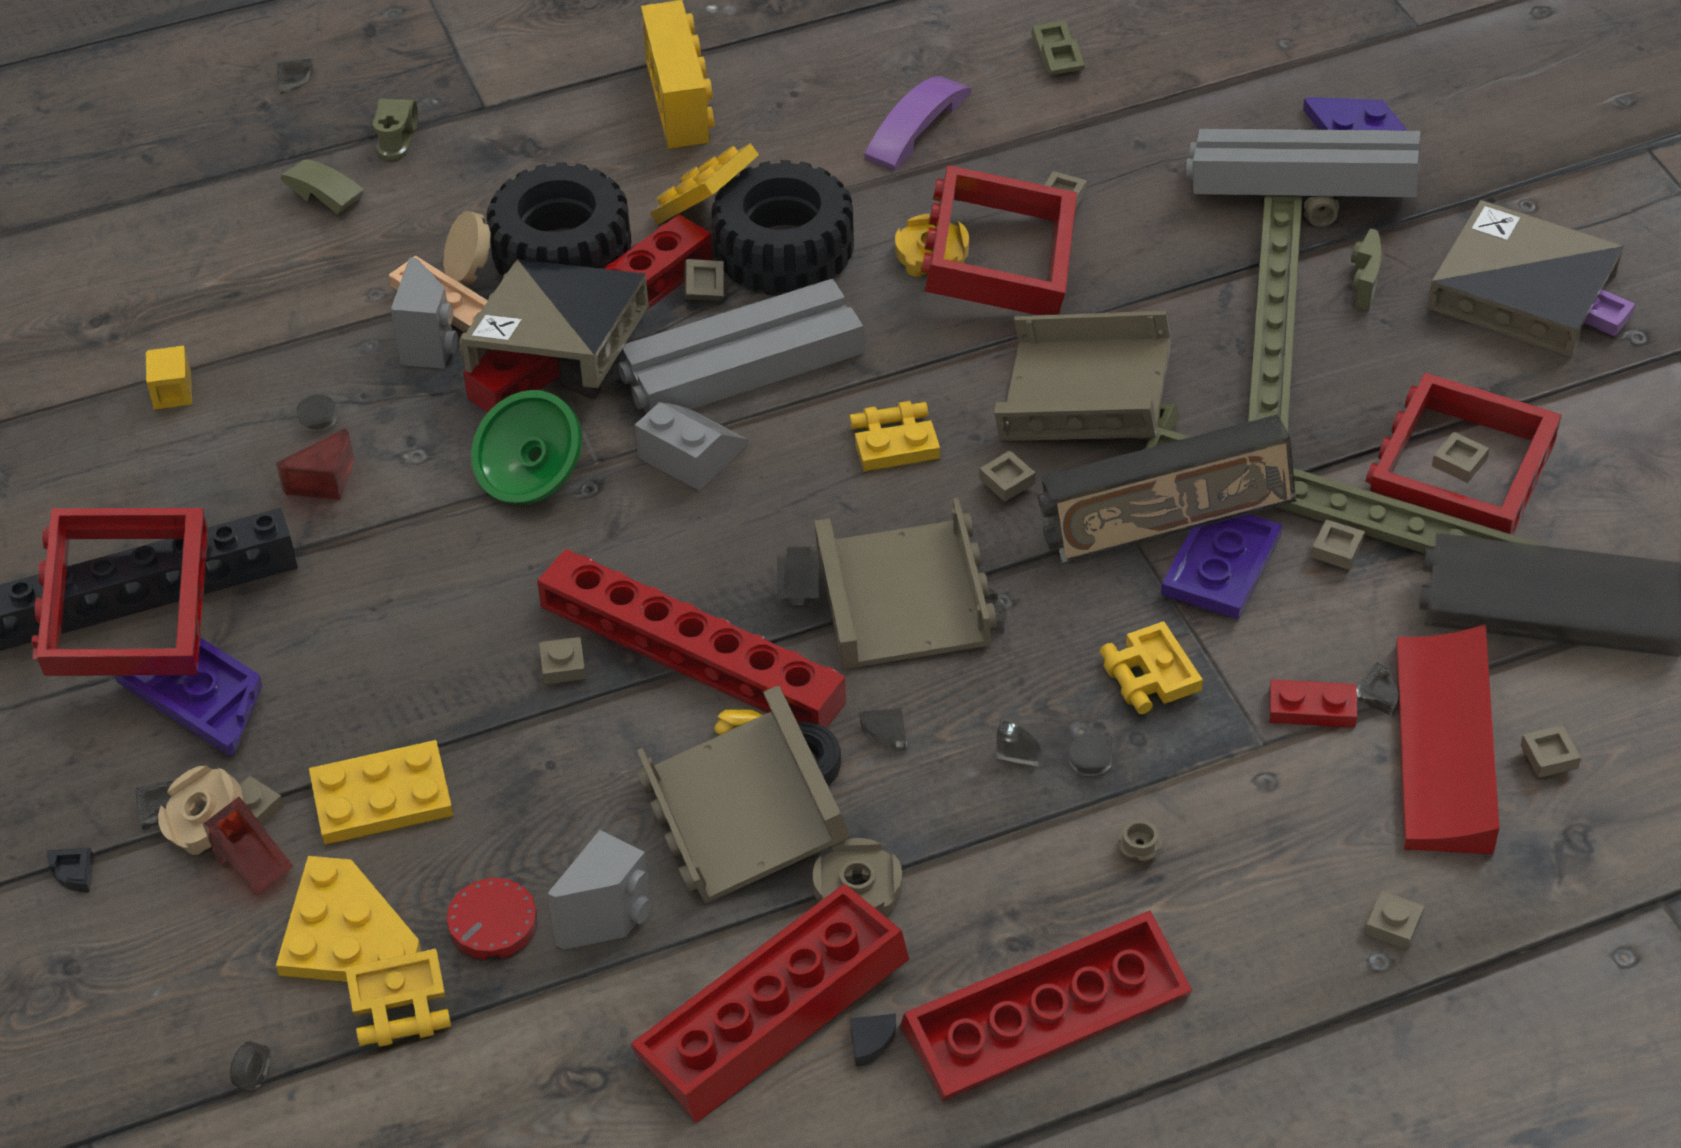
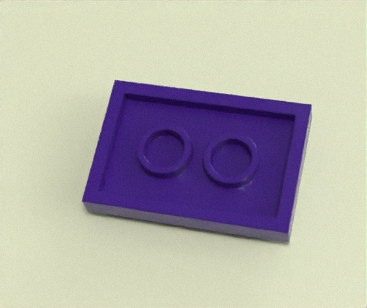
[1161,512,1283,619]

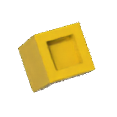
[146,345,192,410]

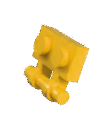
[849,400,940,472]
[1099,621,1203,714]
[345,949,451,1047]

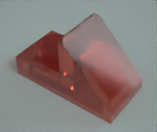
[203,796,293,895]

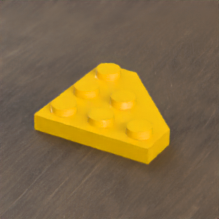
[276,856,421,982]

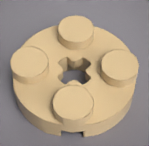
[158,766,245,855]

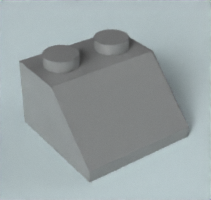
[391,257,458,369]
[635,402,748,491]
[547,830,652,950]

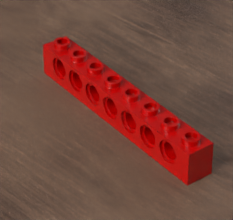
[463,214,713,412]
[537,548,846,728]

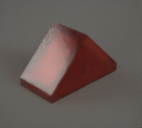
[276,428,355,500]

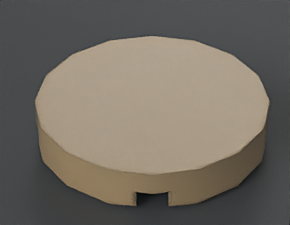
[443,211,491,286]

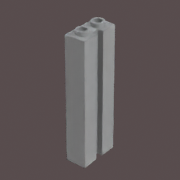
[1186,129,1420,197]
[617,279,864,414]

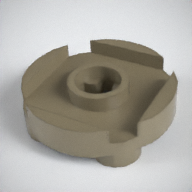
[813,838,902,917]

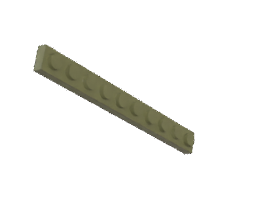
[1246,195,1302,453]
[1142,427,1542,578]

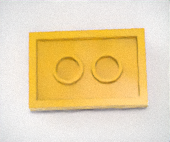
[649,143,759,225]
[309,740,453,845]

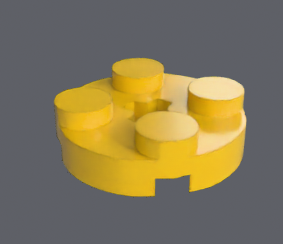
[895,214,969,277]

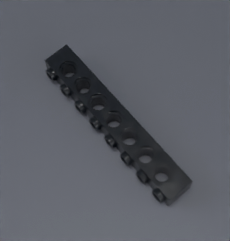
[0,508,298,651]

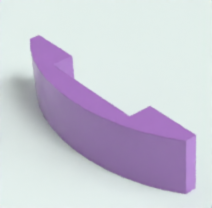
[865,76,971,171]

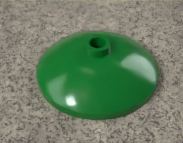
[471,390,582,505]

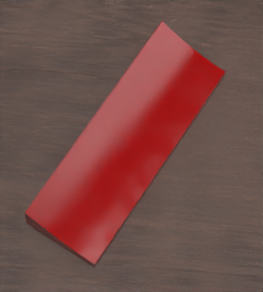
[1395,625,1500,855]
[631,883,910,1124]
[899,910,1192,1102]

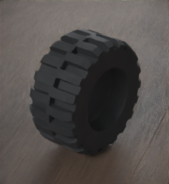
[711,160,854,295]
[487,162,632,276]

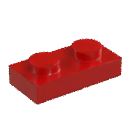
[1269,679,1357,728]

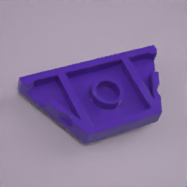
[1303,97,1408,131]
[114,638,263,757]

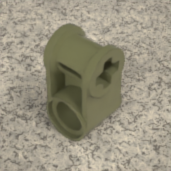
[373,98,418,160]

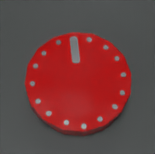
[446,878,537,960]

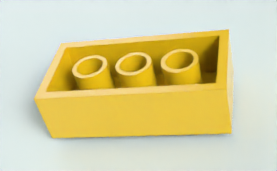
[641,0,715,149]

